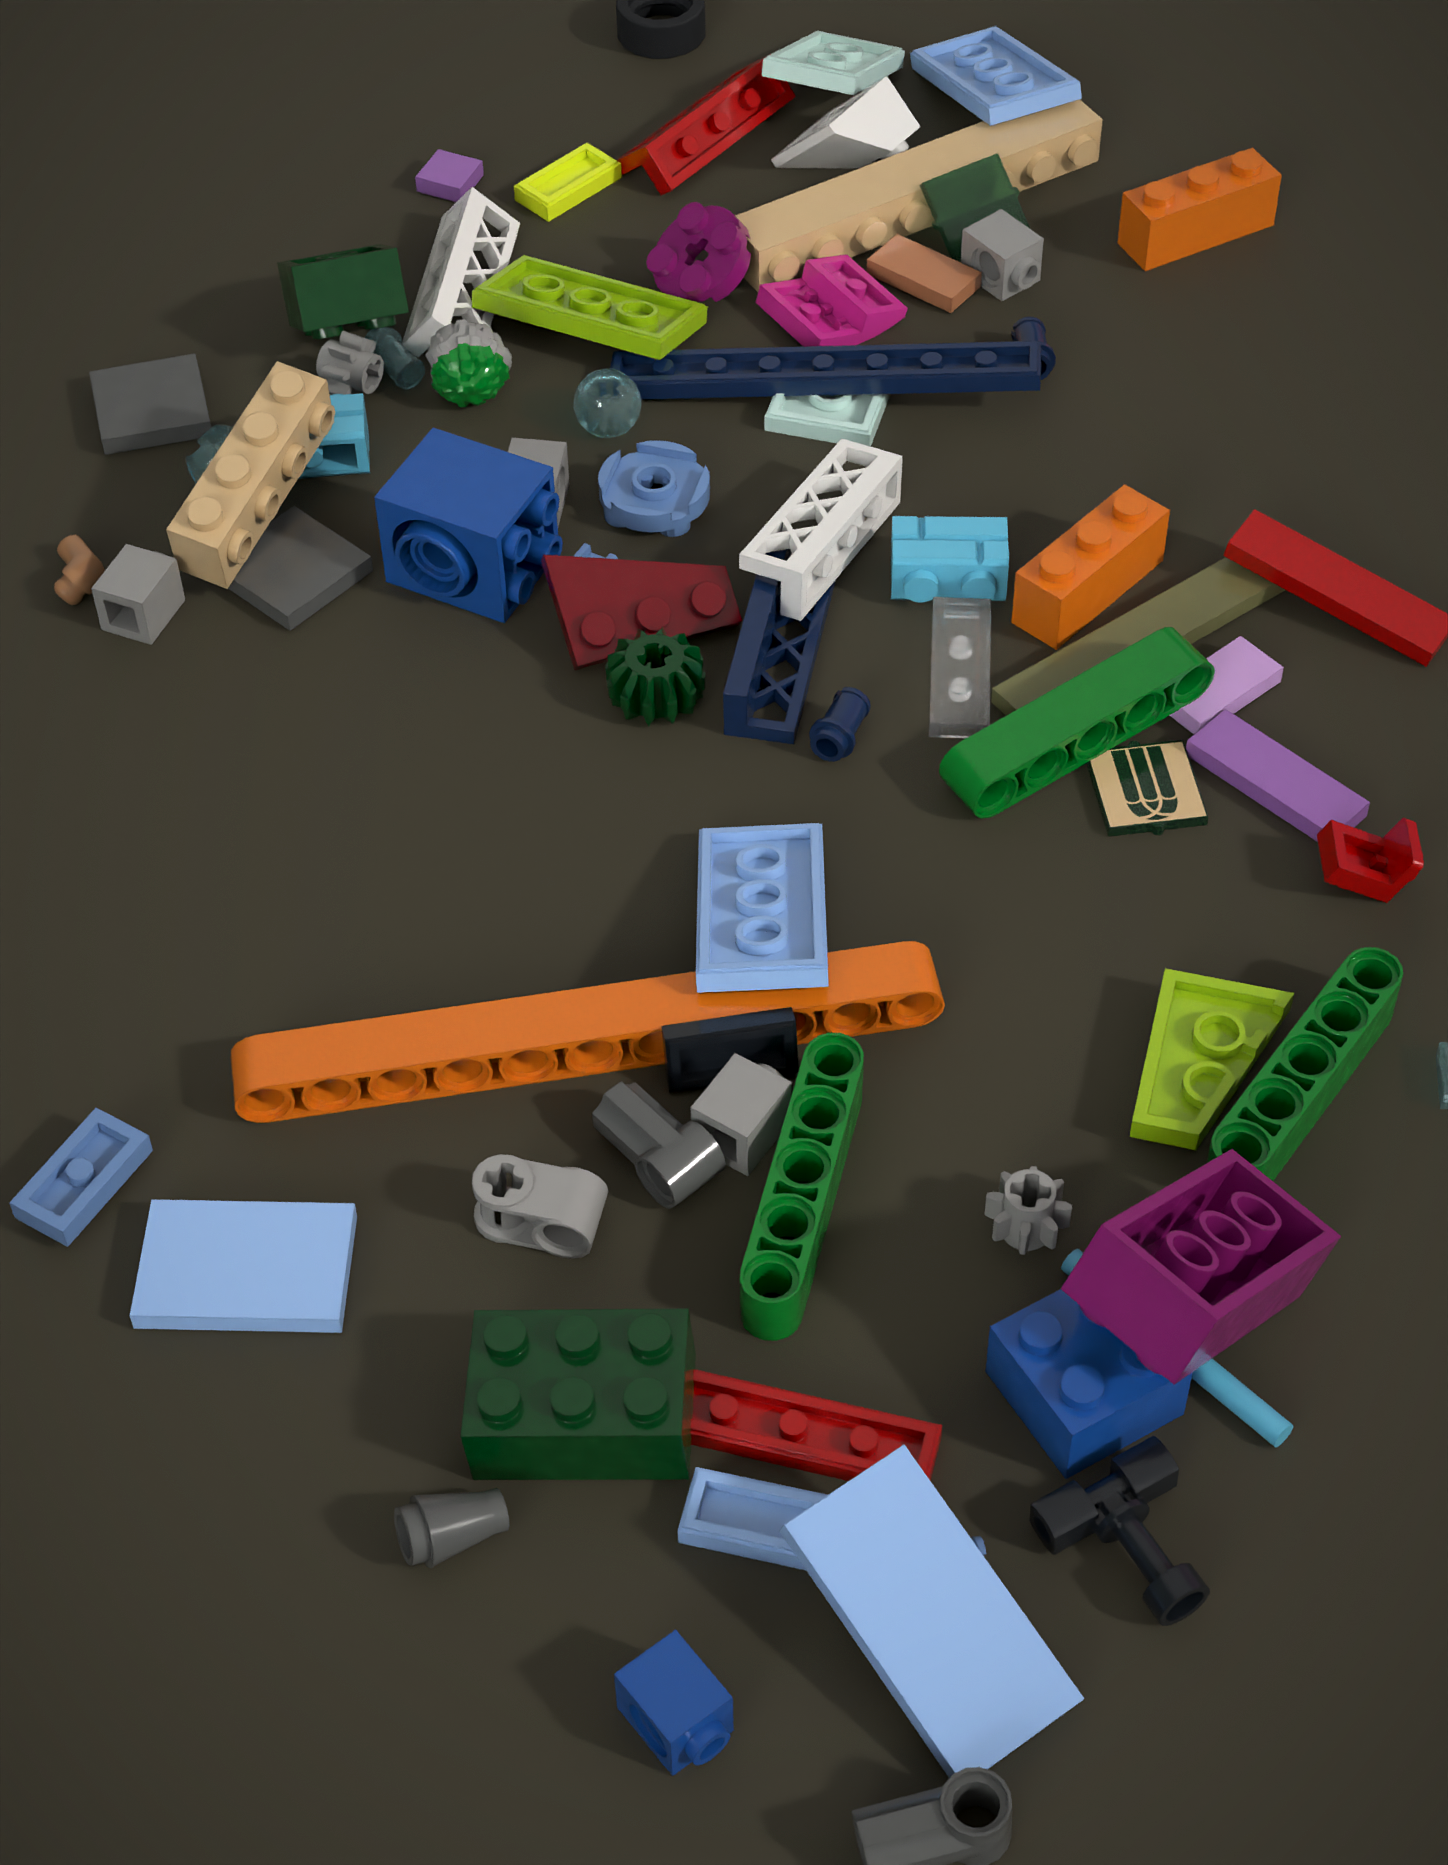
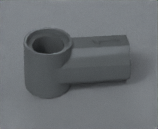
[592,1081,726,1209]
[851,1767,1012,1865]

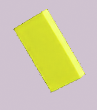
[514,143,622,222]

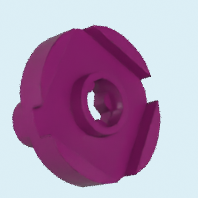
[646,202,751,302]

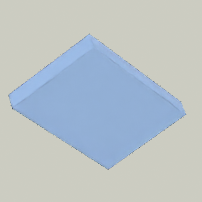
[130,1199,357,1333]

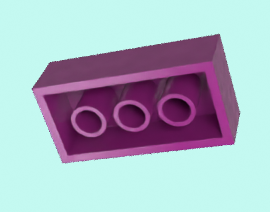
[1061,1149,1341,1385]

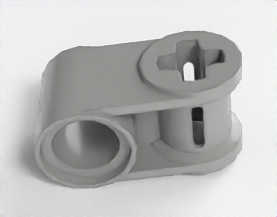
[472,1154,608,1259]

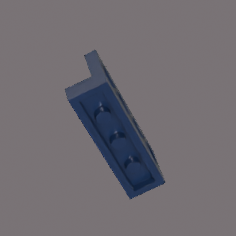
[723,549,836,744]

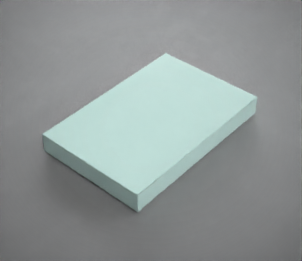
[762,31,905,95]

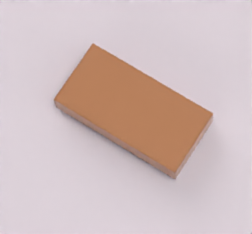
[867,234,982,313]

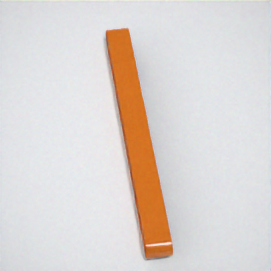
[230,941,945,1123]

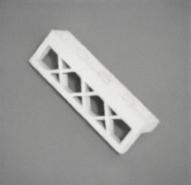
[401,187,520,358]
[739,439,902,621]

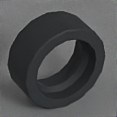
[616,0,705,59]

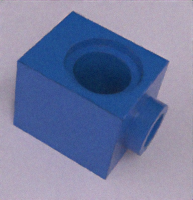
[614,1630,734,1776]

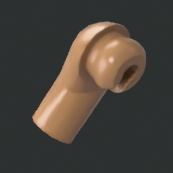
[54,535,105,605]

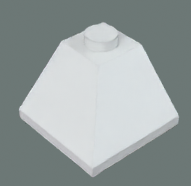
[771,76,920,168]

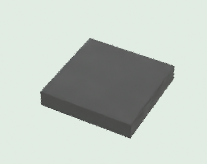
[89,353,213,455]
[228,506,373,631]

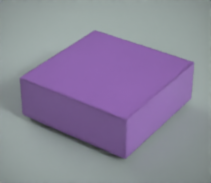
[415,149,484,202]

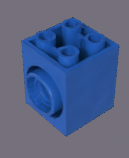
[374,427,563,624]

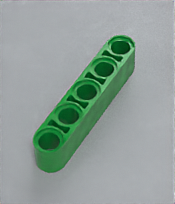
[939,627,1215,818]
[1207,947,1403,1181]
[740,1033,864,1341]

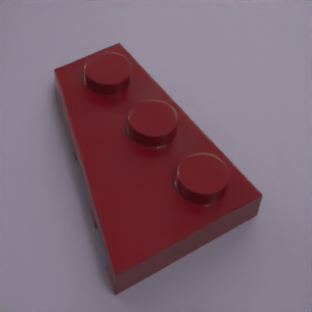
[541,555,742,670]

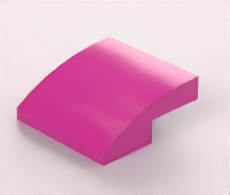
[755,254,908,347]

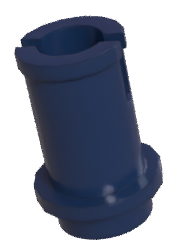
[1011,317,1056,380]
[809,687,871,762]

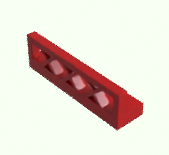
[616,54,796,195]

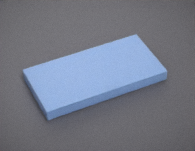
[910,26,1082,126]
[696,823,829,993]
[780,1445,1084,1778]

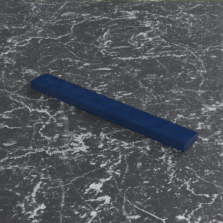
[607,341,1041,400]

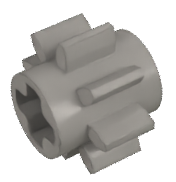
[316,331,384,395]
[985,1166,1072,1255]

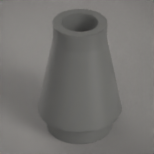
[394,1488,509,1568]

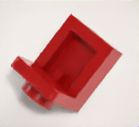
[1317,818,1424,903]

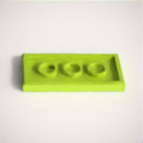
[472,255,708,360]

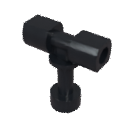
[1029,1436,1210,1626]

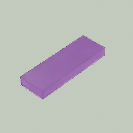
[1185,709,1370,842]

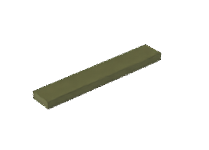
[991,557,1285,716]

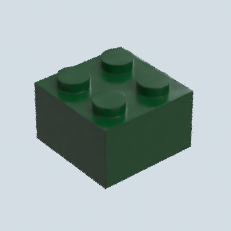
[277,244,409,339]

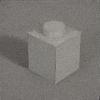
[91,544,185,645]
[691,1053,791,1176]

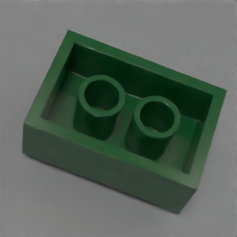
[460,1308,696,1480]

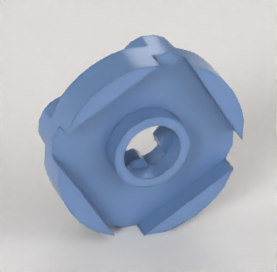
[598,440,710,537]

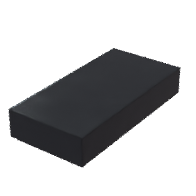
[661,1007,799,1092]

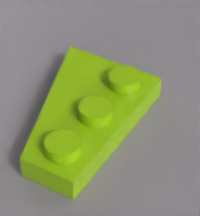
[1130,968,1294,1150]

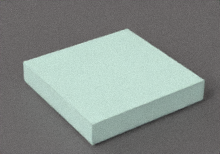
[764,393,890,447]

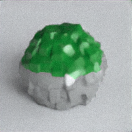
[425,319,512,407]

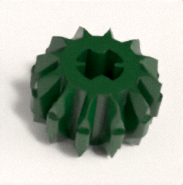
[605,626,706,727]

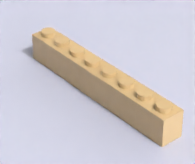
[735,99,1102,292]

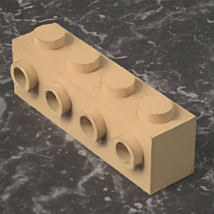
[166,361,335,589]

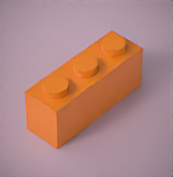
[1117,148,1282,271]
[1011,484,1170,650]

